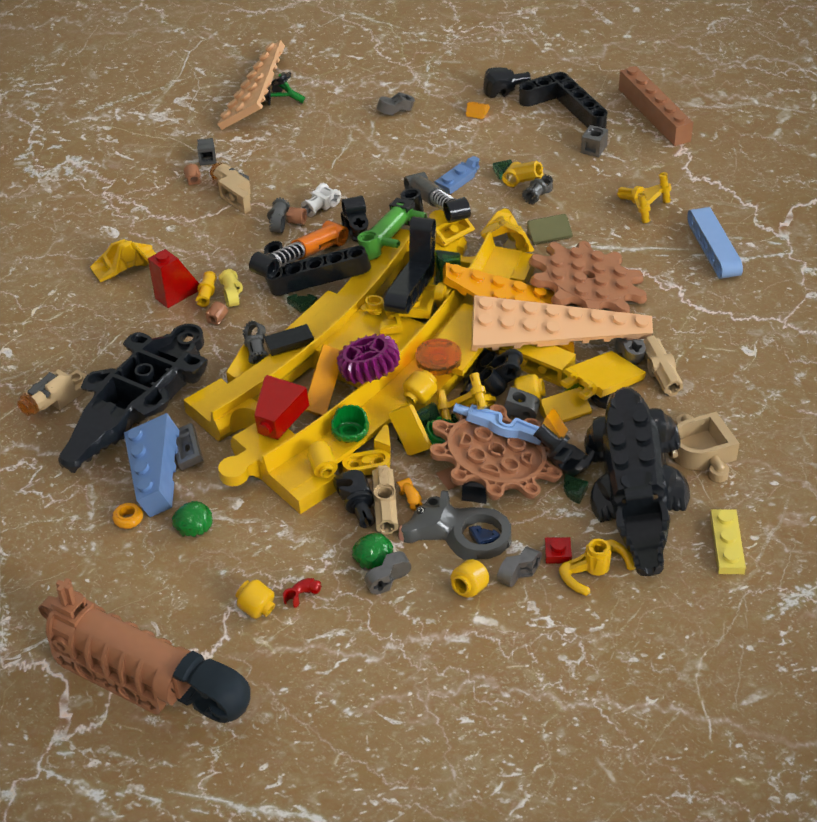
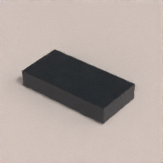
[264,324,314,356]

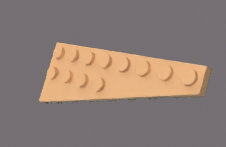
[217,40,285,130]
[471,295,653,351]

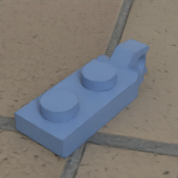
[434,156,480,194]

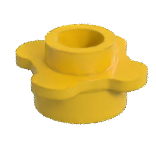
[361,295,384,315]

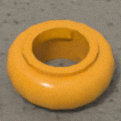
[112,503,143,529]

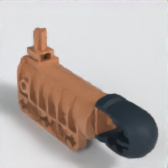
[38,578,250,723]

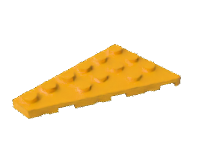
[443,263,574,353]

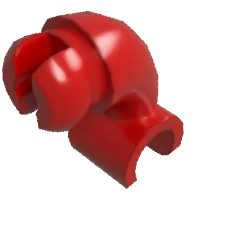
[283,578,322,608]

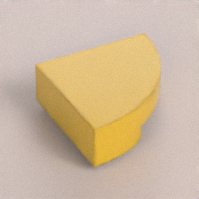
[380,313,403,335]

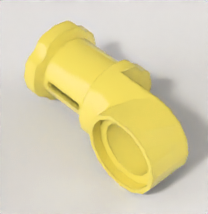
[219,269,243,308]

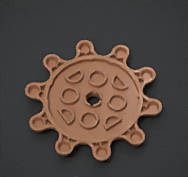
[528,241,647,313]
[430,404,563,500]

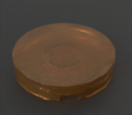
[415,338,462,376]

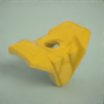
[480,208,534,252]
[90,239,156,282]

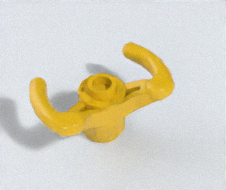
[559,538,635,596]

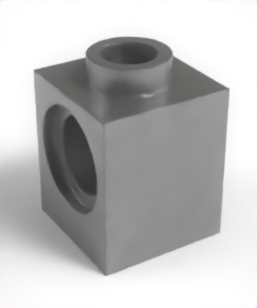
[581,125,608,158]

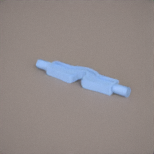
[453,403,541,445]

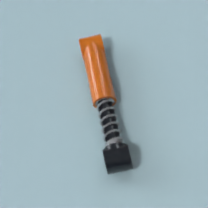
[249,220,349,279]

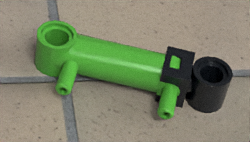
[357,188,427,260]

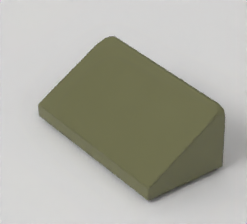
[527,214,573,245]

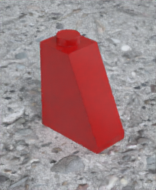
[148,249,199,308]
[254,375,309,440]

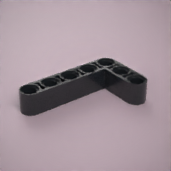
[519,72,607,129]
[384,216,436,314]
[264,241,371,296]

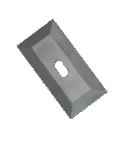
[175,423,203,470]

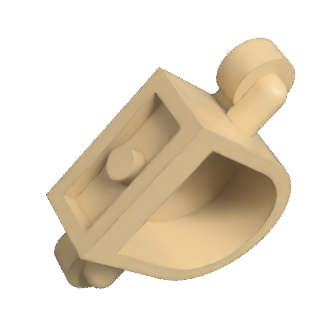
[667,411,740,483]

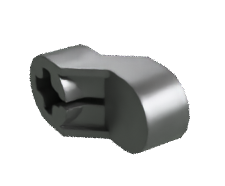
[376,92,415,115]
[615,338,646,363]
[497,546,542,587]
[364,551,412,594]

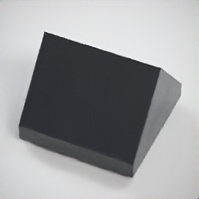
[462,481,488,504]

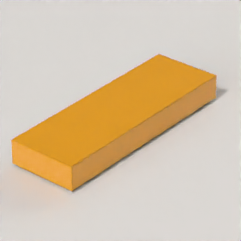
[305,344,341,416]

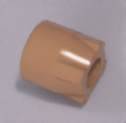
[184,164,201,186]
[286,207,307,225]
[205,301,228,326]

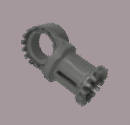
[522,174,553,205]
[267,197,290,233]
[243,321,268,364]

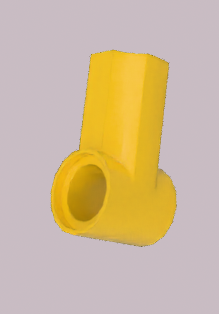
[502,160,543,187]

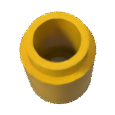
[307,441,338,478]

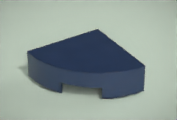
[469,526,500,544]

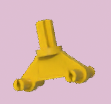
[617,172,672,223]
[436,372,496,422]

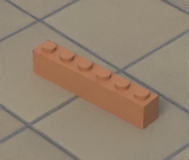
[619,66,693,146]

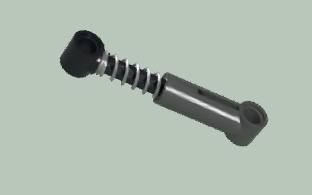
[404,172,471,223]

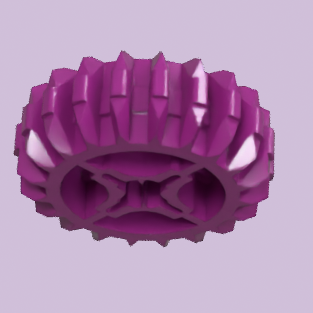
[337,334,400,384]

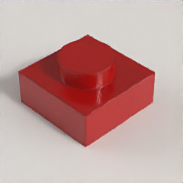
[544,537,572,564]

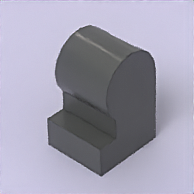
[197,138,217,166]
[504,387,540,420]

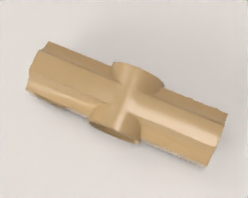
[643,335,683,396]
[372,465,398,535]

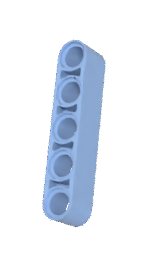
[687,207,743,279]

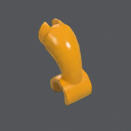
[396,478,423,511]

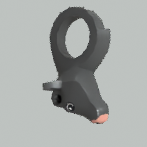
[398,490,512,561]

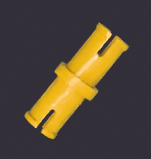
[196,271,217,307]

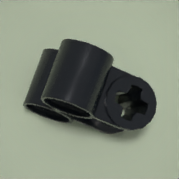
[341,195,369,242]
[479,349,523,397]

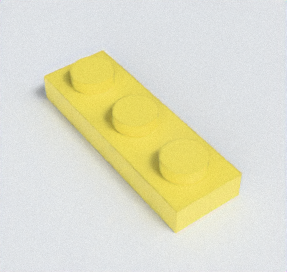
[710,509,746,574]

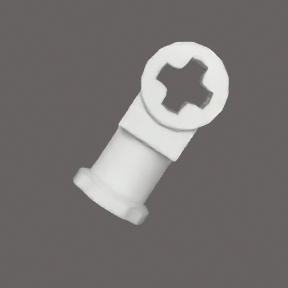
[301,183,341,217]

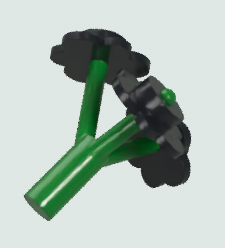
[264,72,306,105]

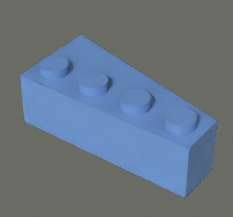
[124,413,180,517]

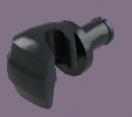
[483,67,531,98]
[533,423,594,477]
[333,470,375,528]

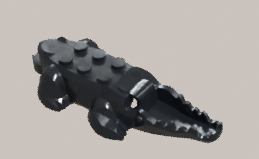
[58,324,208,473]
[584,387,690,576]

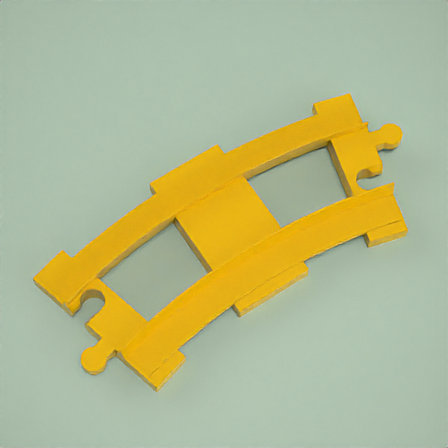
[183,209,535,514]

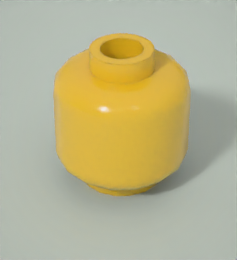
[403,370,437,405]
[510,374,546,402]
[450,559,489,598]
[235,579,276,619]

